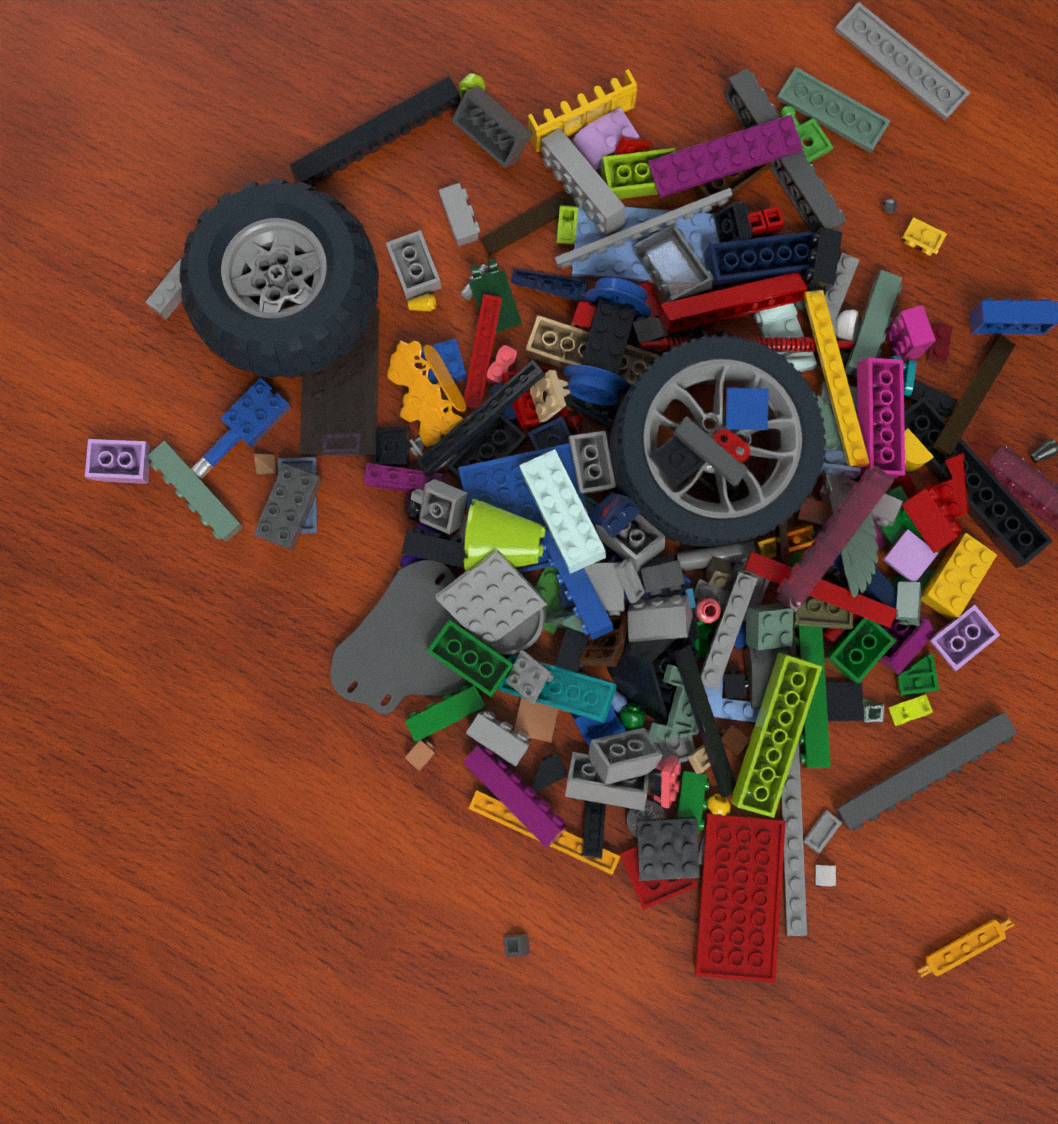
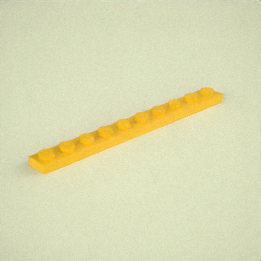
[803,290,869,467]

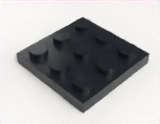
[636,817,699,881]

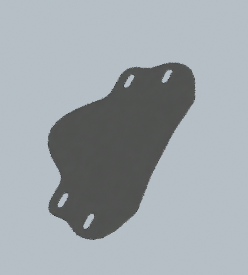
[330,560,467,714]

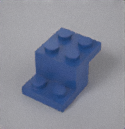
[570,705,626,747]

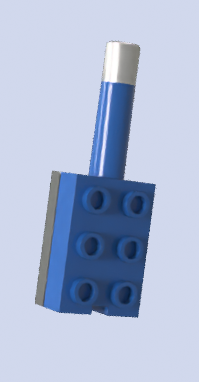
[191,378,291,479]

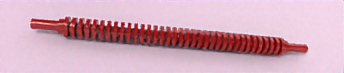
[640,337,854,353]

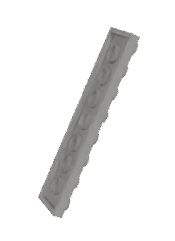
[834,2,970,121]

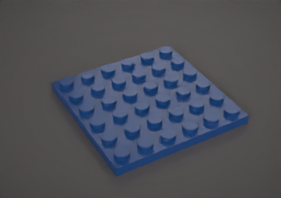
[458,443,588,573]

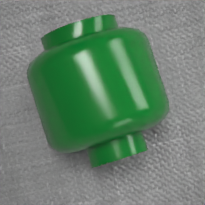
[619,703,645,732]

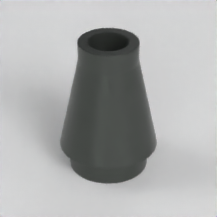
[1029,438,1058,464]

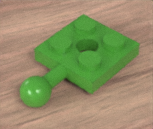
[781,106,833,163]

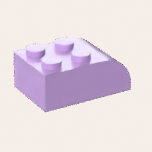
[572,107,639,170]
[85,439,152,484]
[928,605,1000,671]

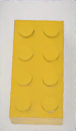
[921,533,997,620]

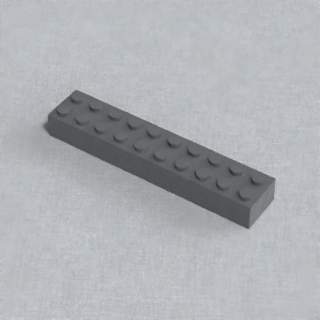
[723,68,846,232]

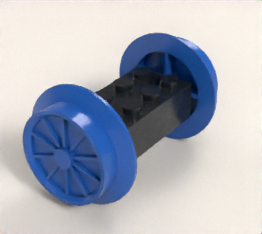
[563,277,651,406]

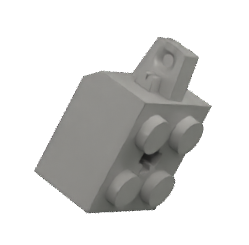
[411,479,468,535]

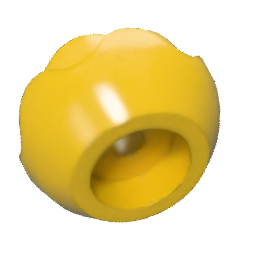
[707,794,731,816]

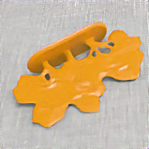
[387,341,466,447]

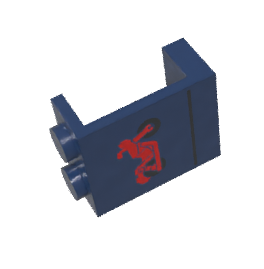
[588,493,641,538]

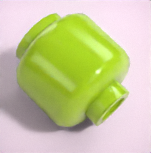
[459,73,485,99]

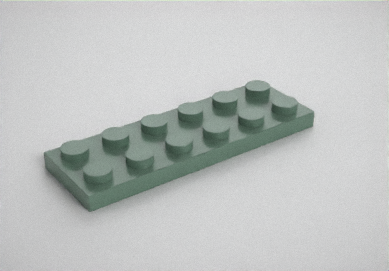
[777,67,890,153]

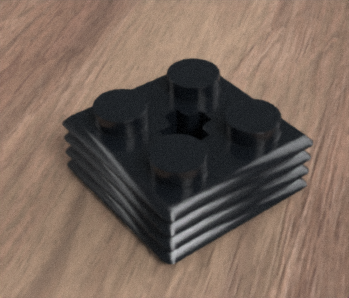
[714,201,753,243]

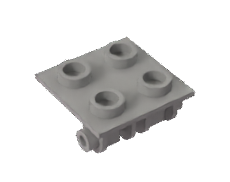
[506,650,554,704]

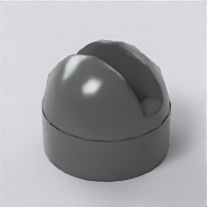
[882,199,897,214]

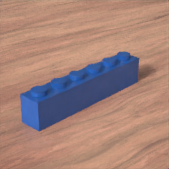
[540,530,613,640]

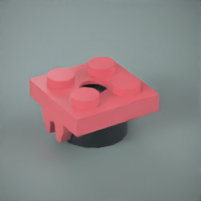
[650,754,681,808]

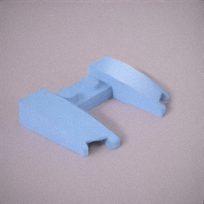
[704,673,760,723]

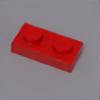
[614,136,653,155]

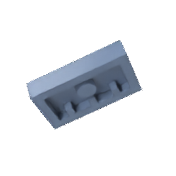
[820,449,861,479]

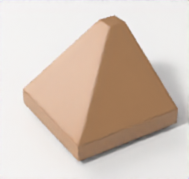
[254,454,276,475]

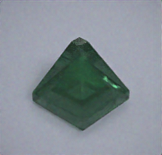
[863,699,884,722]

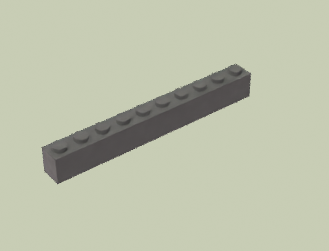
[834,712,1017,831]

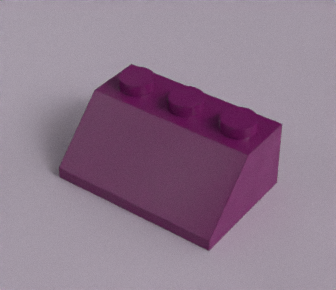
[879,615,935,675]

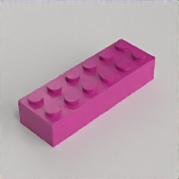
[857,358,905,478]

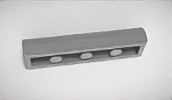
[677,539,756,571]

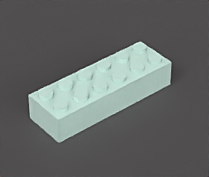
[519,449,606,574]

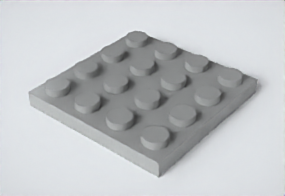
[435,549,547,647]

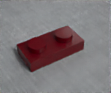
[926,323,953,364]

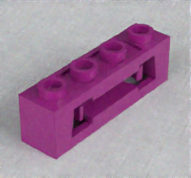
[364,463,444,493]

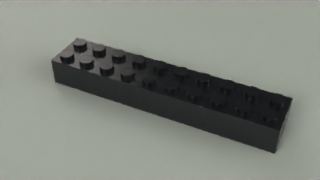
[904,397,1053,569]

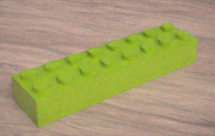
[730,652,822,818]

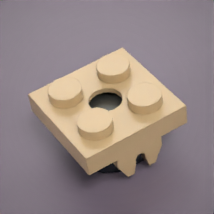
[530,370,570,422]

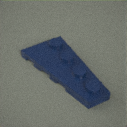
[511,268,587,302]

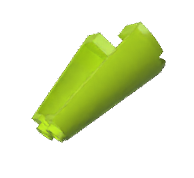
[464,499,546,572]

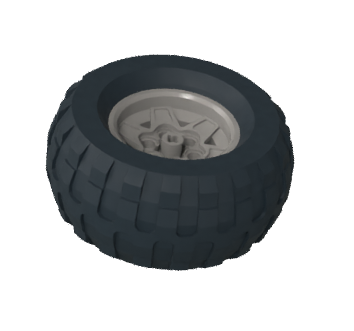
[180,179,379,378]

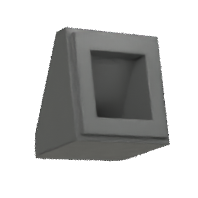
[504,934,530,957]

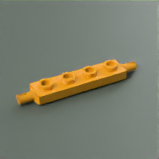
[917,918,1014,978]

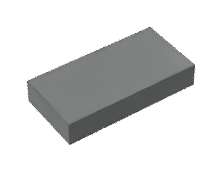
[615,558,645,603]
[803,810,842,854]

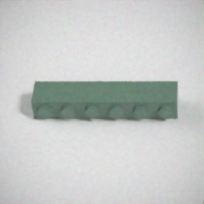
[845,270,903,378]
[147,441,243,542]

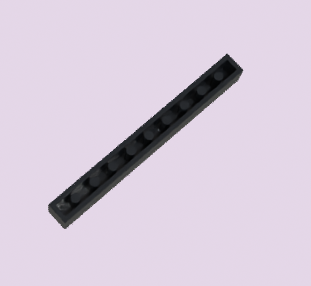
[289,76,461,187]

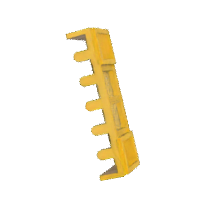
[528,69,637,153]

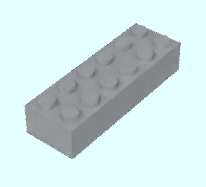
[541,128,625,237]

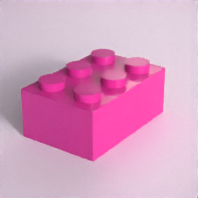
[886,305,936,362]

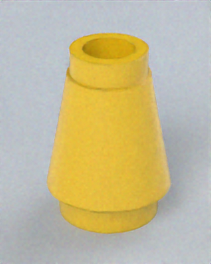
[408,293,436,312]

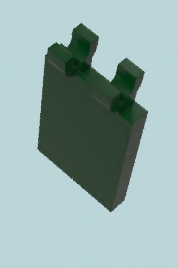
[469,259,522,333]

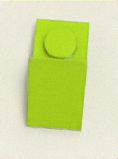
[557,205,579,245]

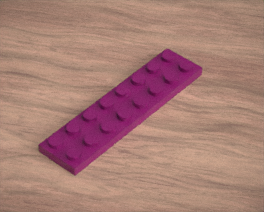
[648,115,803,198]

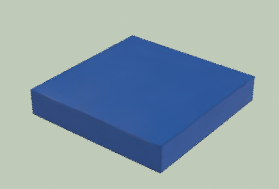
[726,388,769,430]

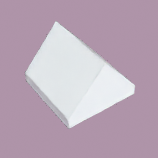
[815,865,836,886]

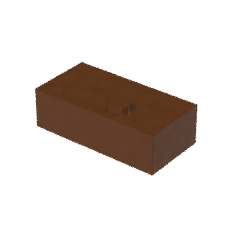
[691,162,773,212]

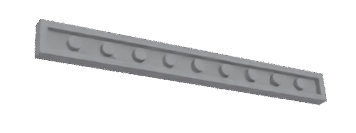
[555,188,733,269]
[780,741,807,936]

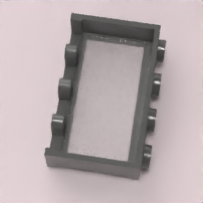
[635,224,713,302]

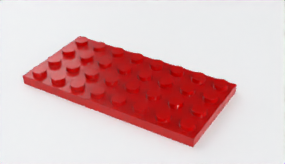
[695,813,786,983]

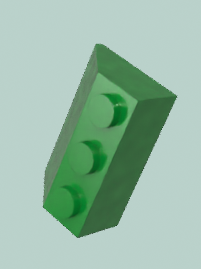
[824,616,896,684]

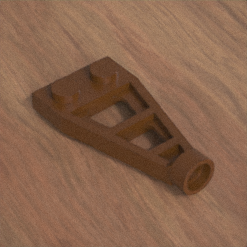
[579,601,630,667]

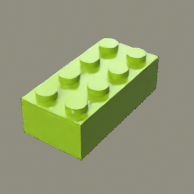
[600,148,676,199]

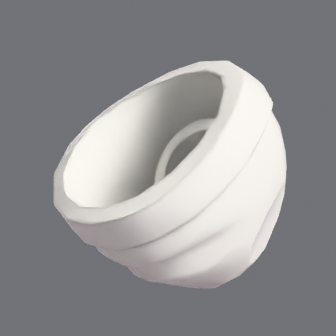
[833,309,859,341]

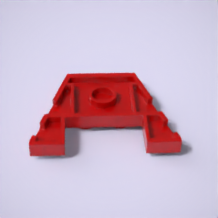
[892,453,969,518]

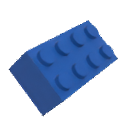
[970,298,1058,335]

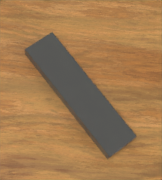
[673,417,748,487]

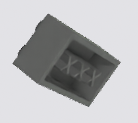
[452,86,533,168]
[253,463,322,552]

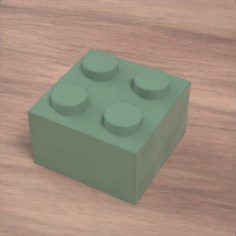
[746,603,793,650]

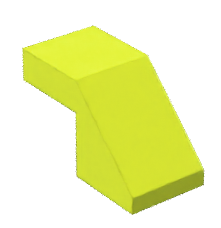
[889,694,933,726]

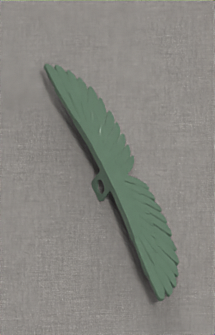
[813,393,878,597]

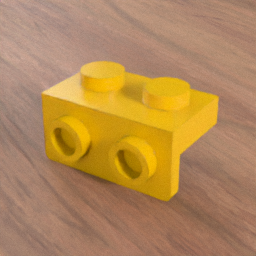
[902,217,947,256]

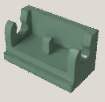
[895,582,922,626]

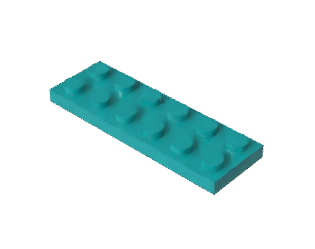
[497,654,617,723]

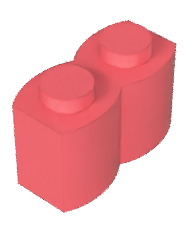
[487,345,517,386]

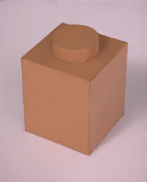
[405,740,436,771]

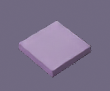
[882,529,938,582]

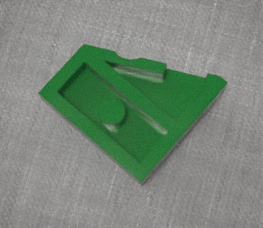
[896,654,939,696]

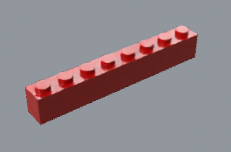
[658,272,807,334]

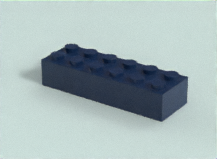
[703,231,816,288]

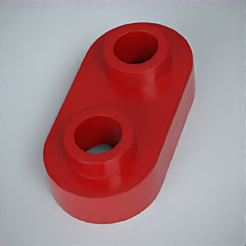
[713,429,750,463]

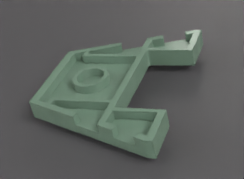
[648,664,708,742]

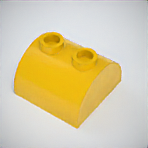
[904,428,933,472]

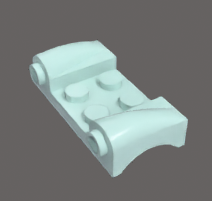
[753,303,818,372]

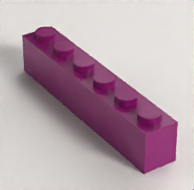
[463,744,567,847]

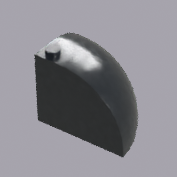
[602,615,699,724]

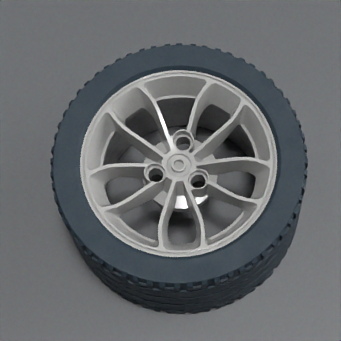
[608,335,826,547]

